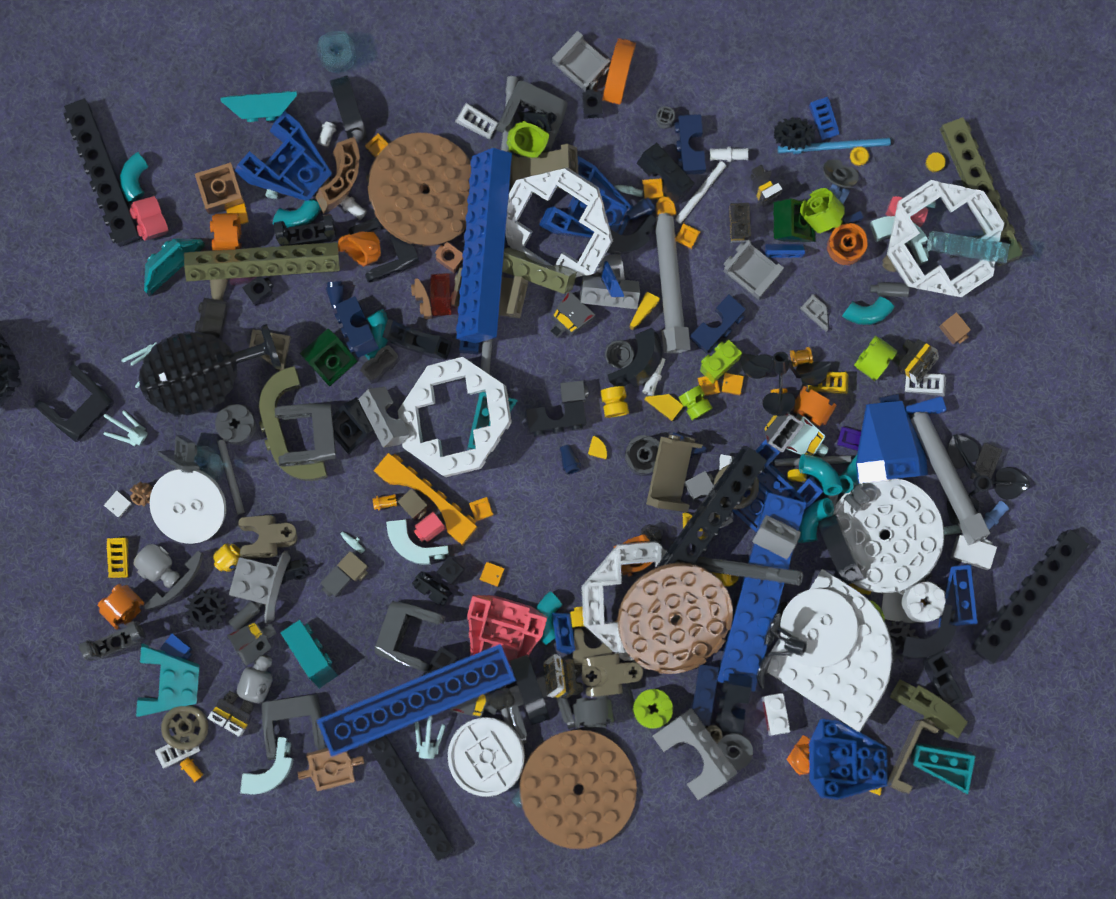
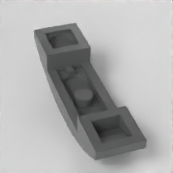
[143,551,204,610]

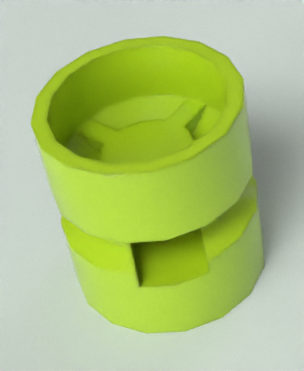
[678,385,713,420]

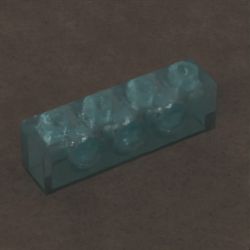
[926,231,1010,263]

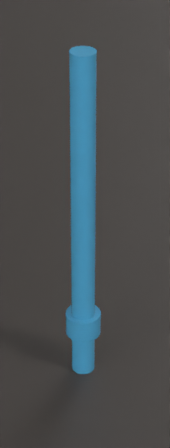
[777,138,891,154]

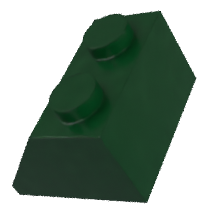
[773,198,816,242]
[300,328,358,387]

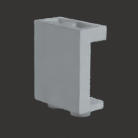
[552,31,611,92]
[723,239,784,300]

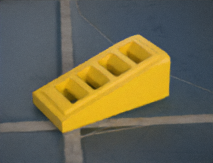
[629,292,660,330]
[808,372,849,394]
[107,538,128,578]

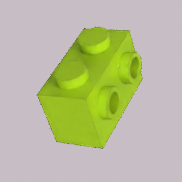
[700,340,742,384]

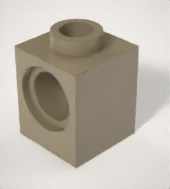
[397,488,428,520]
[337,551,369,582]

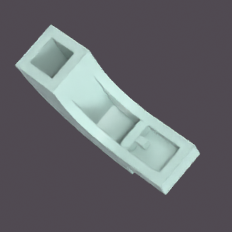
[869,216,929,266]
[386,520,449,565]
[240,737,294,794]

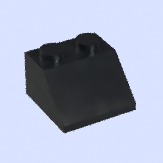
[333,397,375,455]

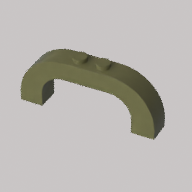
[259,366,328,481]

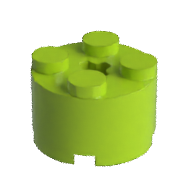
[800,188,845,233]
[854,335,898,381]
[633,689,673,729]

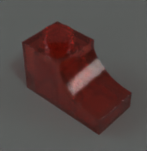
[430,273,451,316]

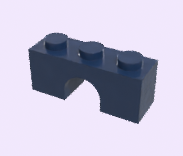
[674,114,706,175]
[690,294,746,354]
[335,296,379,358]
[691,665,719,726]

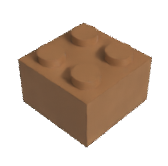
[195,163,245,214]

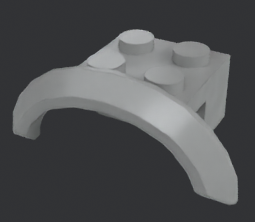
[229,551,291,625]

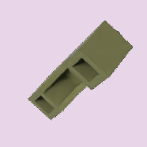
[502,247,577,294]

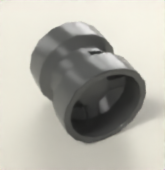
[655,106,675,129]
[844,485,871,512]

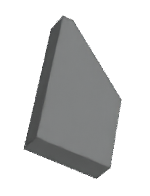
[800,294,828,332]

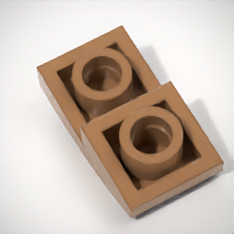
[411,279,432,319]

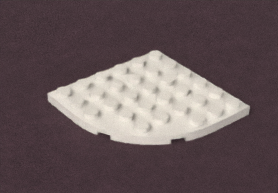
[767,569,893,732]

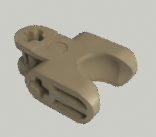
[238,515,297,559]
[573,628,613,687]
[583,654,643,697]

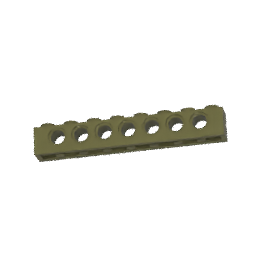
[940,117,1023,266]
[184,242,340,281]

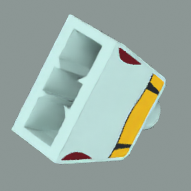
[786,414,828,457]

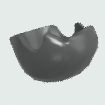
[605,340,635,369]

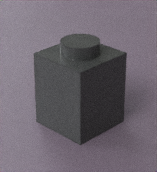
[560,381,589,405]
[321,566,352,597]

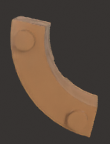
[316,137,360,213]

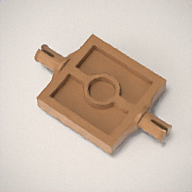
[298,748,364,791]

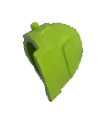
[506,121,549,158]

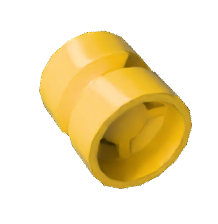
[600,386,629,418]

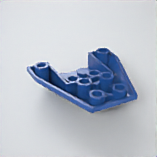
[856,401,928,483]
[809,719,888,800]

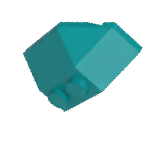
[221,91,298,122]
[144,238,206,297]

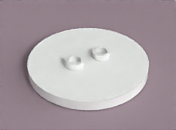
[150,469,226,544]
[780,589,859,667]
[448,717,525,796]

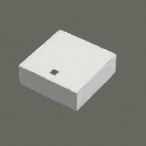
[104,491,132,518]

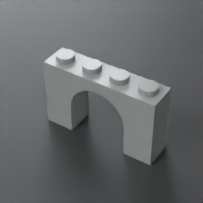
[653,709,737,800]

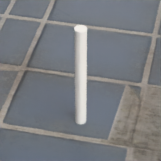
[675,161,726,224]

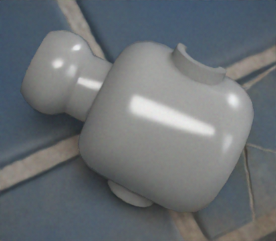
[134,544,180,588]
[237,654,273,703]

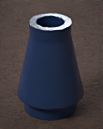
[626,198,655,222]
[326,281,344,309]
[560,445,581,475]

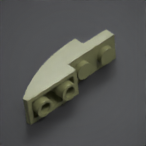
[890,680,967,738]

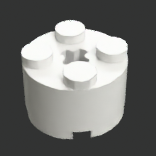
[902,582,946,622]

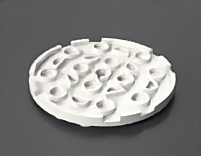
[832,479,944,593]

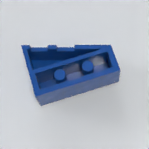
[938,565,977,628]

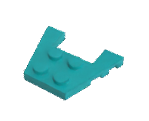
[136,644,200,717]

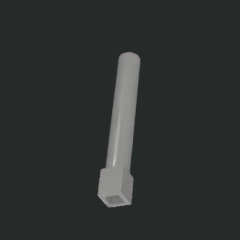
[655,213,691,354]
[911,412,990,546]

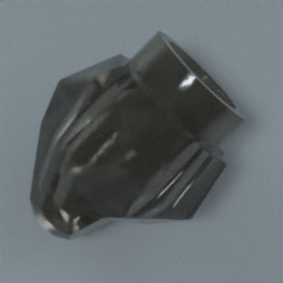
[639,524,664,544]
[486,686,515,710]

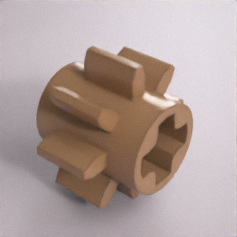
[130,481,153,507]

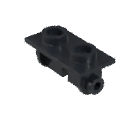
[518,110,557,131]
[275,558,310,585]
[412,571,452,606]

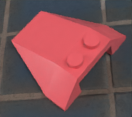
[467,595,547,675]

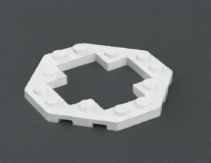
[505,167,613,277]
[887,180,1004,297]
[398,357,512,477]
[582,541,680,661]

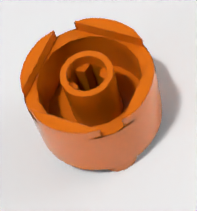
[210,213,242,251]
[827,223,868,265]
[793,386,837,427]
[98,584,144,629]

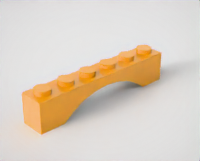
[373,453,477,546]

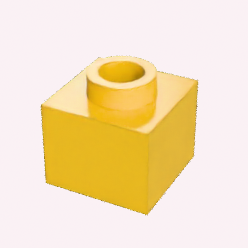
[570,606,584,628]

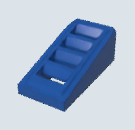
[809,97,840,140]
[905,396,946,414]

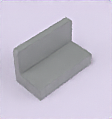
[753,515,801,559]

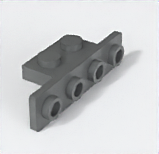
[158,435,200,473]

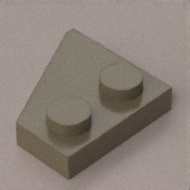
[249,329,291,371]

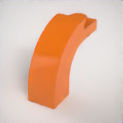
[602,39,636,105]

